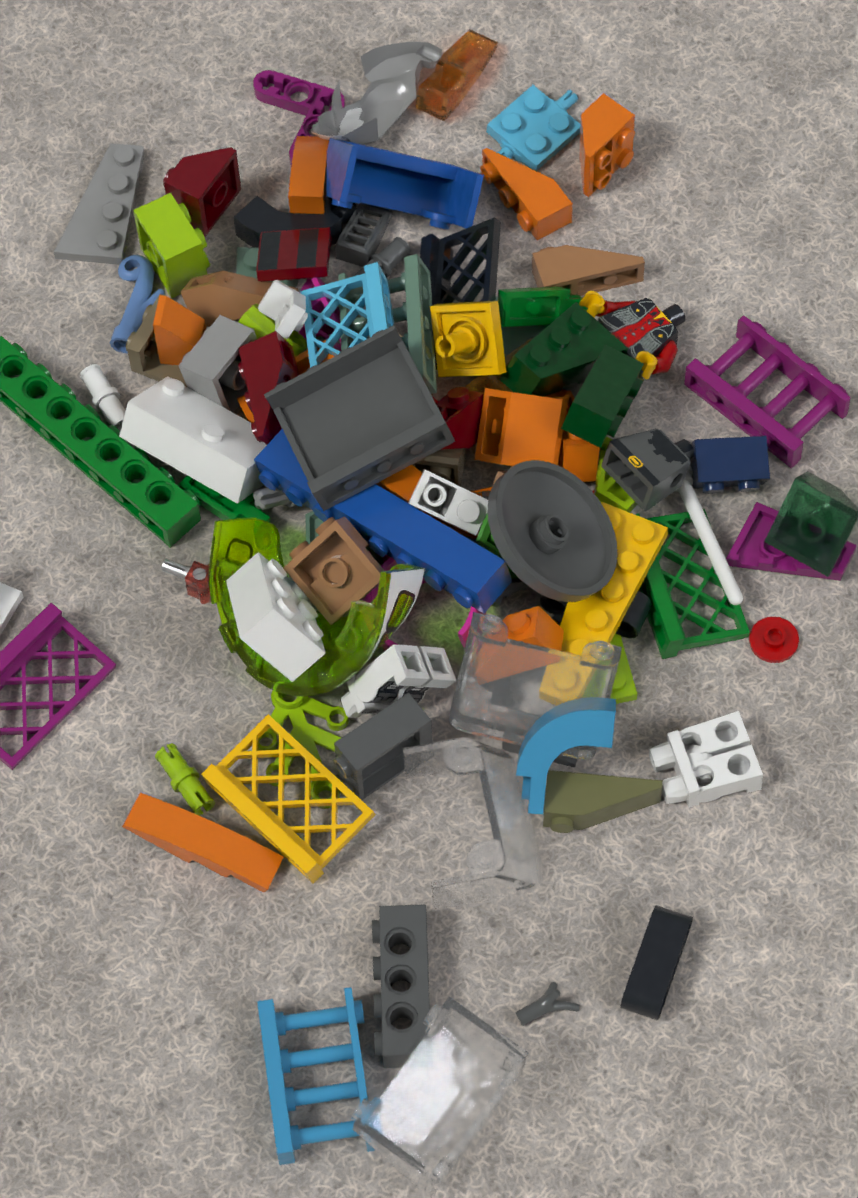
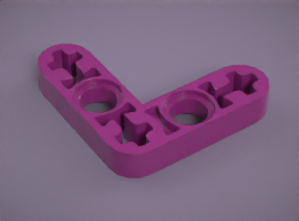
[253,70,345,165]

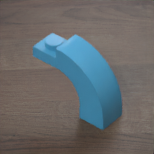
[516,697,616,815]

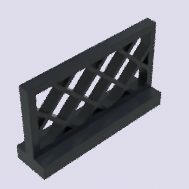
[420,217,501,370]

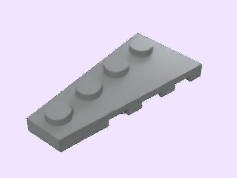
[54,143,145,265]

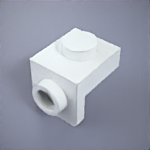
[258,280,308,339]

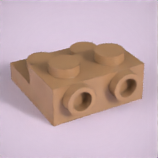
[283,517,388,625]

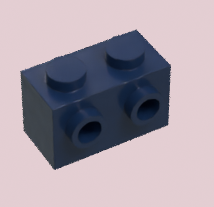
[690,436,770,494]

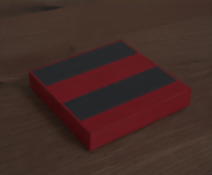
[256,227,331,282]

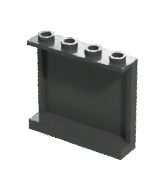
[264,325,455,511]

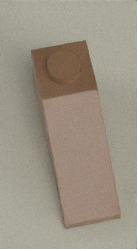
[532,245,645,296]

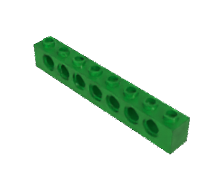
[0,336,201,548]

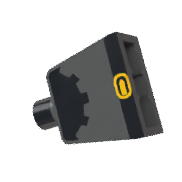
[601,429,694,511]

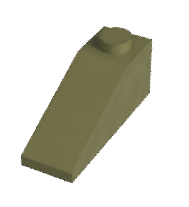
[543,770,663,833]

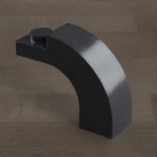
[233,196,356,248]

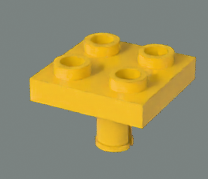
[430,301,507,377]

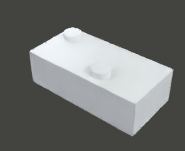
[119,376,267,504]

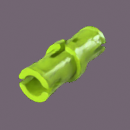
[155,743,215,816]

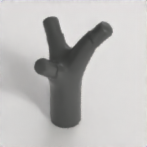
[515,982,580,1026]

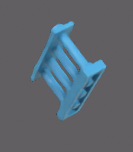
[257,987,381,1165]

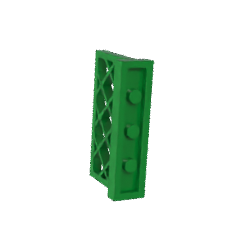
[635,509,750,659]

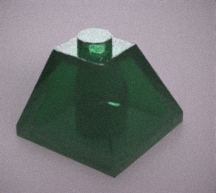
[764,471,858,577]

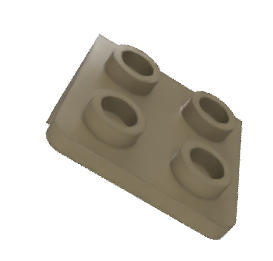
[126,294,187,387]

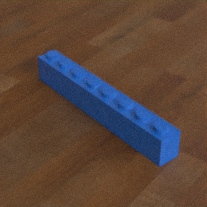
[254,429,512,614]

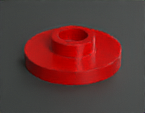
[749,617,799,663]

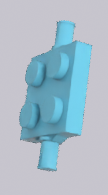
[486,85,581,171]

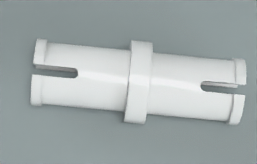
[80,364,126,431]

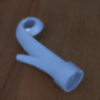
[110,255,165,354]

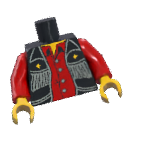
[579,291,686,380]

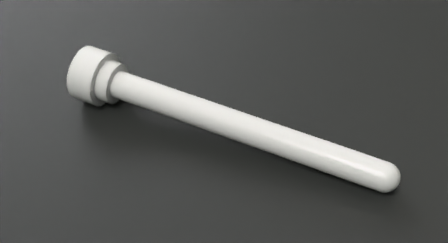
[676,465,743,605]

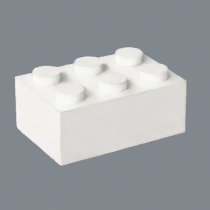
[226,552,325,682]

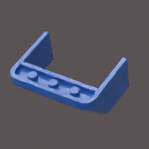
[326,138,484,230]

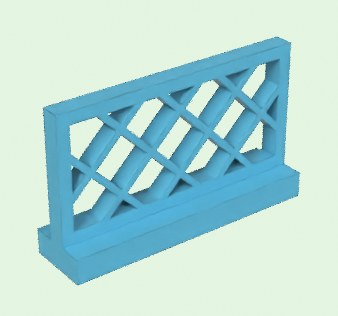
[300,262,394,368]

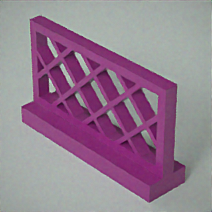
[0,602,116,770]

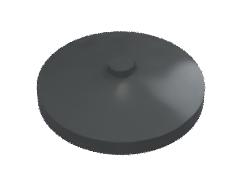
[487,460,617,602]

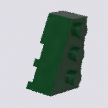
[499,302,629,397]
[561,345,644,448]

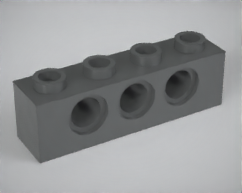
[372,904,431,1068]

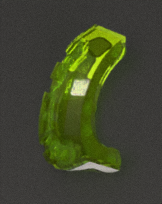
[209,517,425,696]

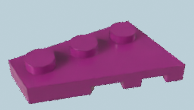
[726,502,857,581]

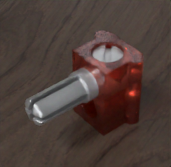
[161,559,215,604]

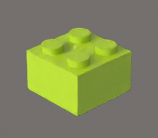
[133,193,210,298]

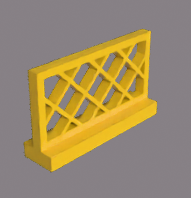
[201,714,375,884]

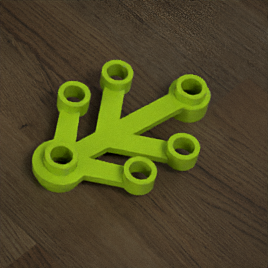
[258,679,349,809]

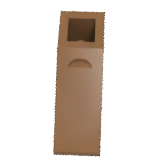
[180,270,300,327]

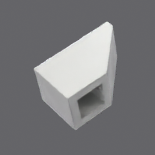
[408,469,488,536]

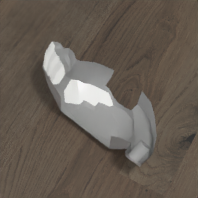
[311,41,442,145]

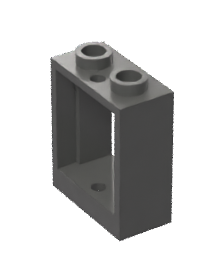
[333,693,433,800]

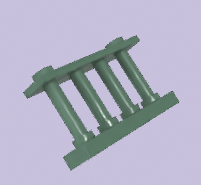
[338,254,437,394]

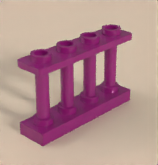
[684,315,851,469]

